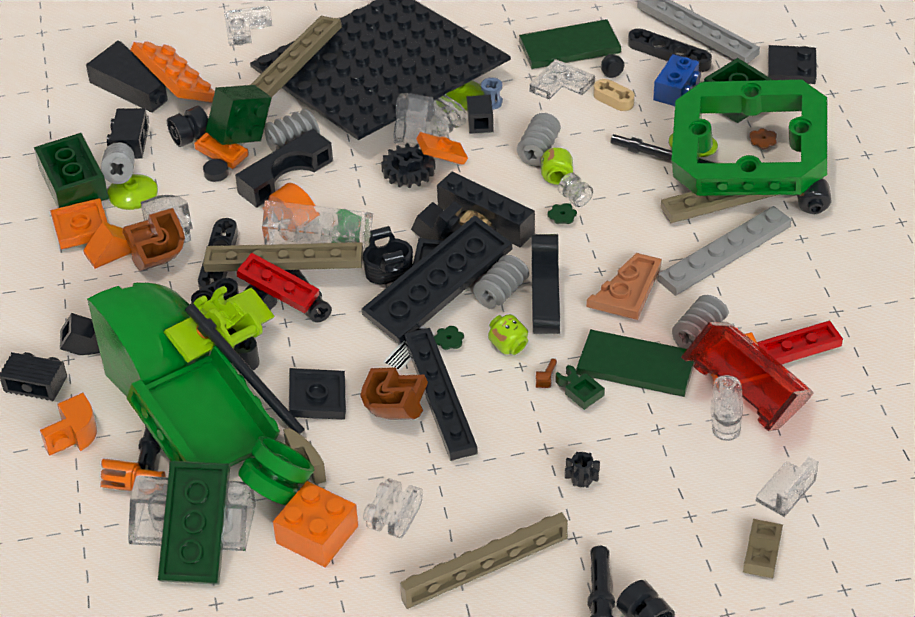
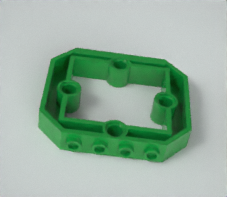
[671,80,828,196]

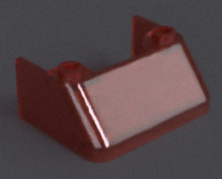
[681,322,814,431]

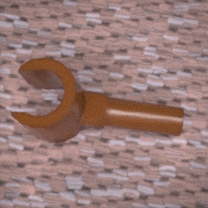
[536,358,557,388]

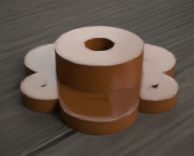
[749,128,777,149]

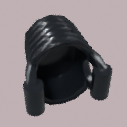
[363,226,413,285]

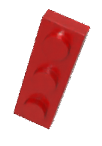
[237,252,320,314]
[757,320,843,368]

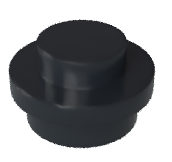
[601,54,624,78]

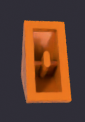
[83,222,132,269]

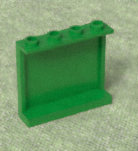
[126,345,280,467]

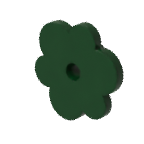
[547,203,577,224]
[434,326,464,350]

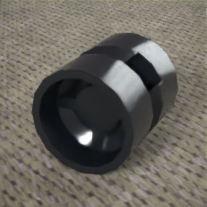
[167,105,209,147]
[616,580,675,617]

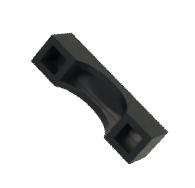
[235,129,333,208]
[437,171,535,248]

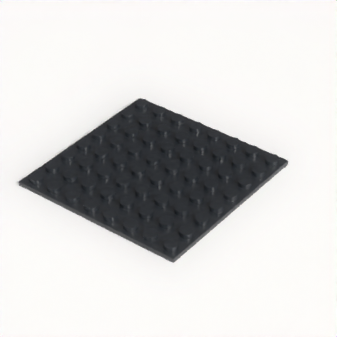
[250,0,511,140]

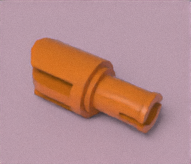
[100,459,166,491]

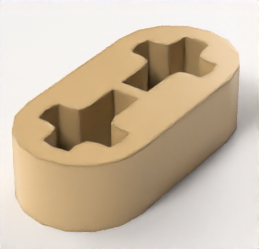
[594,79,635,111]

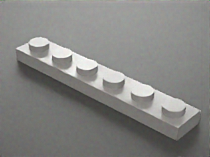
[637,0,760,63]
[658,206,792,296]

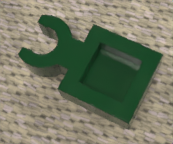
[555,365,605,410]

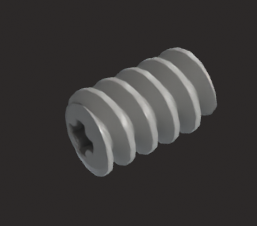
[265,109,320,152]
[517,113,561,166]
[101,142,135,184]
[473,255,529,309]
[672,295,728,351]

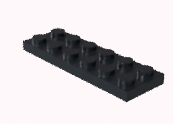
[361,215,513,345]

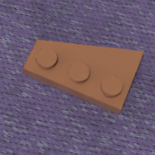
[586,253,662,320]

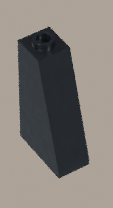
[86,40,168,113]

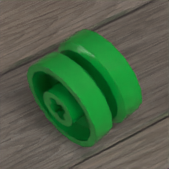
[238,436,314,505]

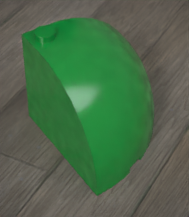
[87,283,211,397]

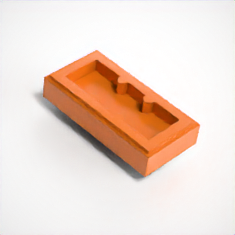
[416,132,468,165]
[194,133,248,169]

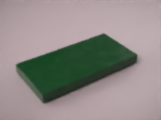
[519,19,621,69]
[576,329,697,397]
[158,461,230,585]

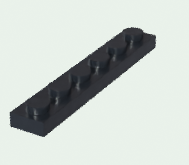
[404,328,478,461]

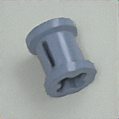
[481,78,503,110]

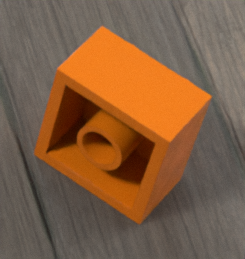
[273,481,358,567]

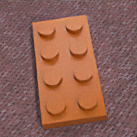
[130,41,215,102]

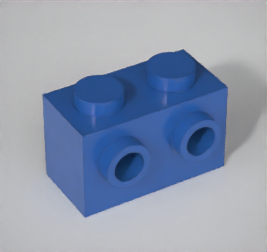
[653,54,701,106]

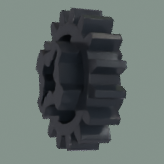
[381,143,436,188]

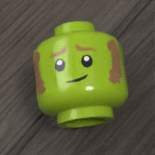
[541,147,573,184]
[488,314,528,355]

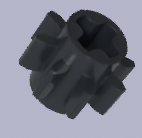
[565,452,600,488]

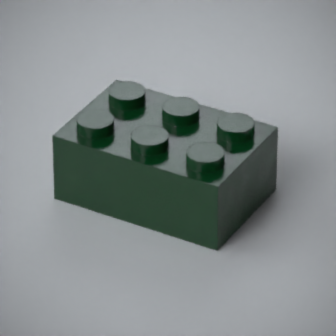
[34,133,109,208]

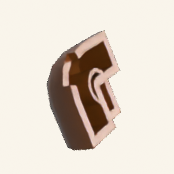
[123,208,185,270]
[360,367,428,420]

